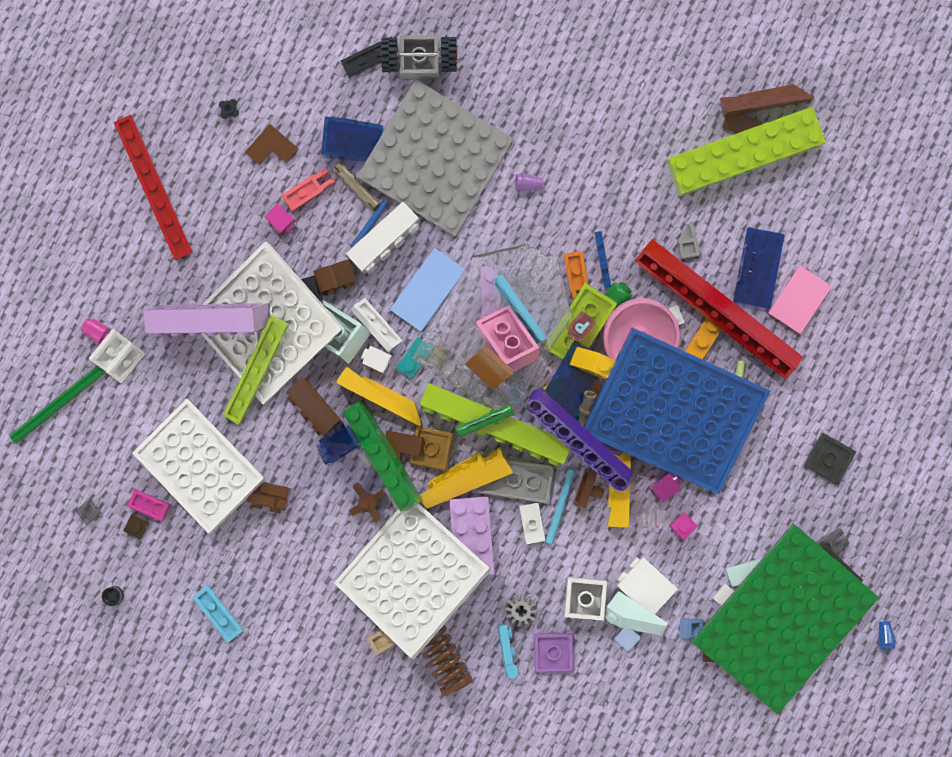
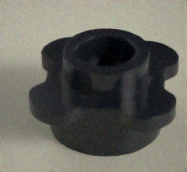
[219,99,239,119]

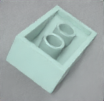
[323,300,371,364]

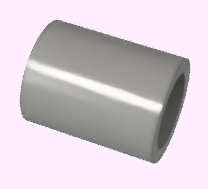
[358,450,373,469]

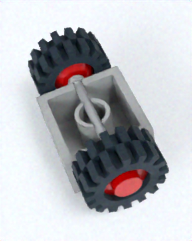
[381,35,458,79]

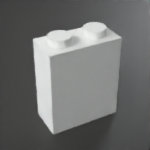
[616,557,677,615]

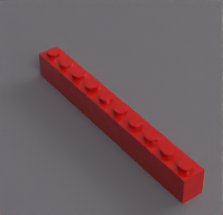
[634,239,803,380]

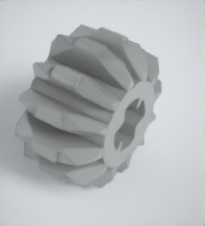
[505,594,538,627]

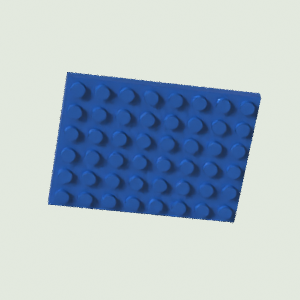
[583,327,771,494]

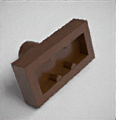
[573,468,604,508]

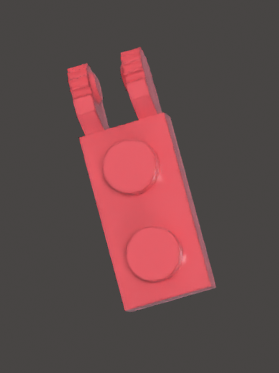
[281,168,336,212]

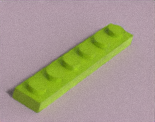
[223,315,289,425]

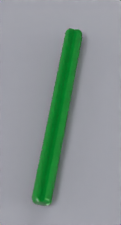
[10,366,105,443]

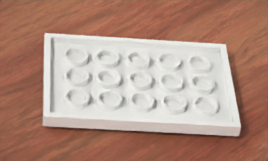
[133,399,265,534]

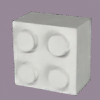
[564,577,607,621]

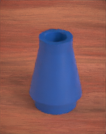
[877,621,897,650]

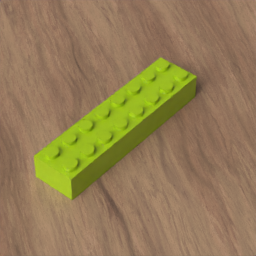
[666,106,826,197]
[420,383,570,467]

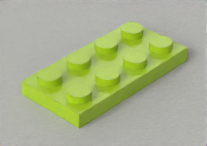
[544,282,618,364]

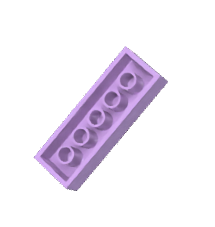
[144,303,268,337]

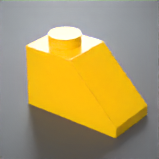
[569,347,615,380]

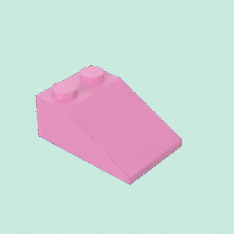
[476,305,539,372]

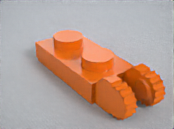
[563,251,588,301]

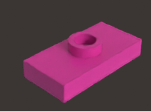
[127,489,171,522]

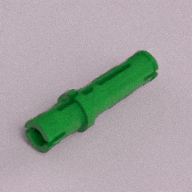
[456,404,515,438]

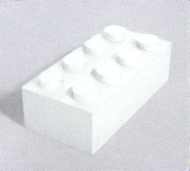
[346,202,420,275]

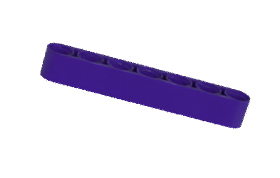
[526,389,632,491]

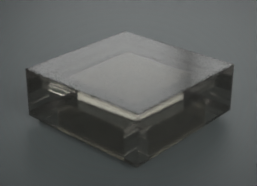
[75,498,103,525]

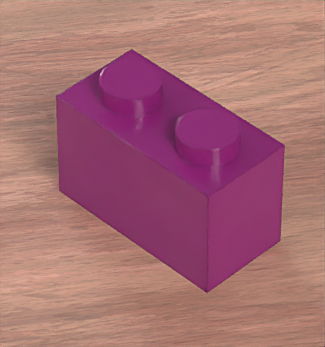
[648,473,681,503]

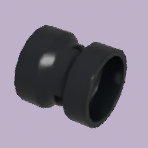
[101,586,124,606]

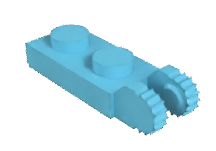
[497,623,518,679]

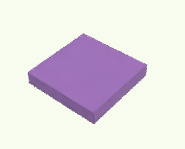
[534,633,573,673]

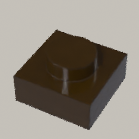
[123,514,150,539]

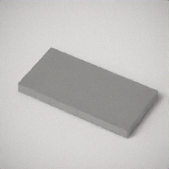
[473,455,554,504]

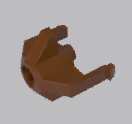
[349,482,387,523]

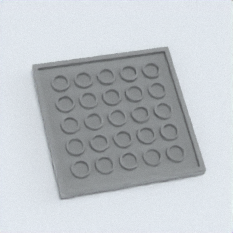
[357,79,513,236]

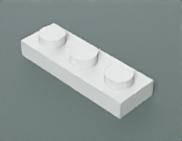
[350,298,403,352]

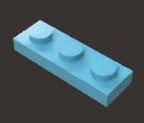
[192,585,244,643]

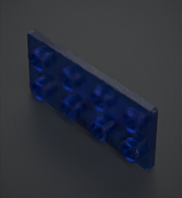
[733,227,785,309]

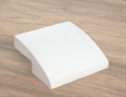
[89,329,146,383]

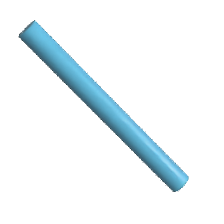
[545,469,576,544]

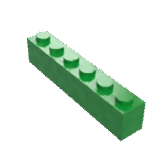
[342,402,423,511]

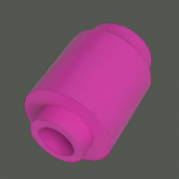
[81,318,110,344]

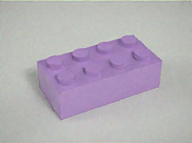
[450,497,494,575]

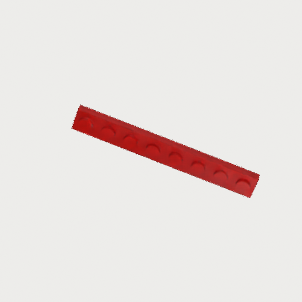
[113,115,193,261]

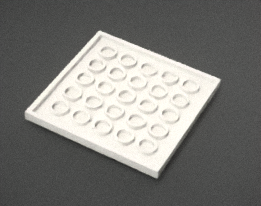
[201,242,344,404]
[334,504,492,660]

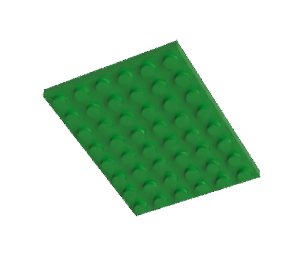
[691,523,880,714]

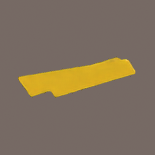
[336,367,421,426]
[420,447,513,508]
[608,452,631,528]

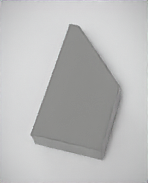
[677,221,700,260]

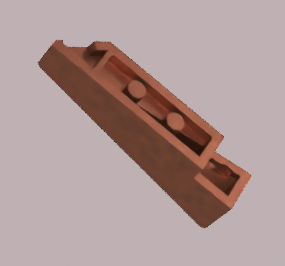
[719,84,815,117]

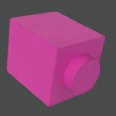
[264,203,296,235]
[668,512,698,540]

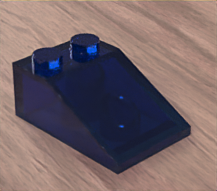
[321,116,383,162]
[316,424,361,465]

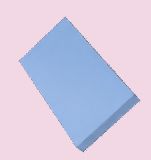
[390,248,466,332]

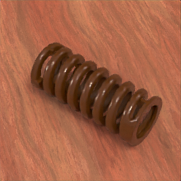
[422,625,474,697]

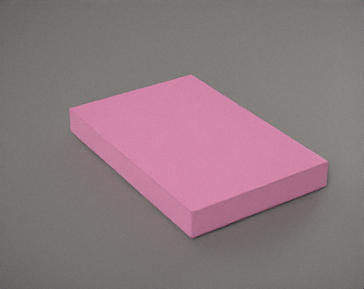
[767,266,832,334]

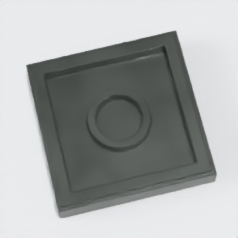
[803,432,857,485]

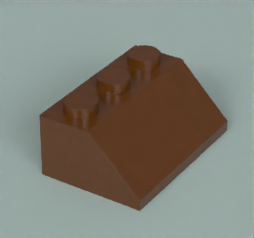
[286,376,343,436]

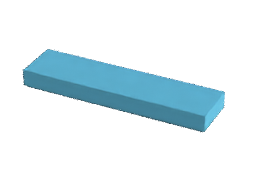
[492,274,546,344]

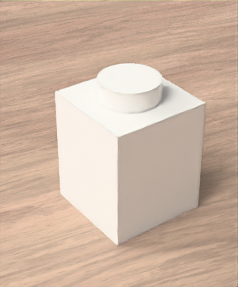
[361,346,392,374]

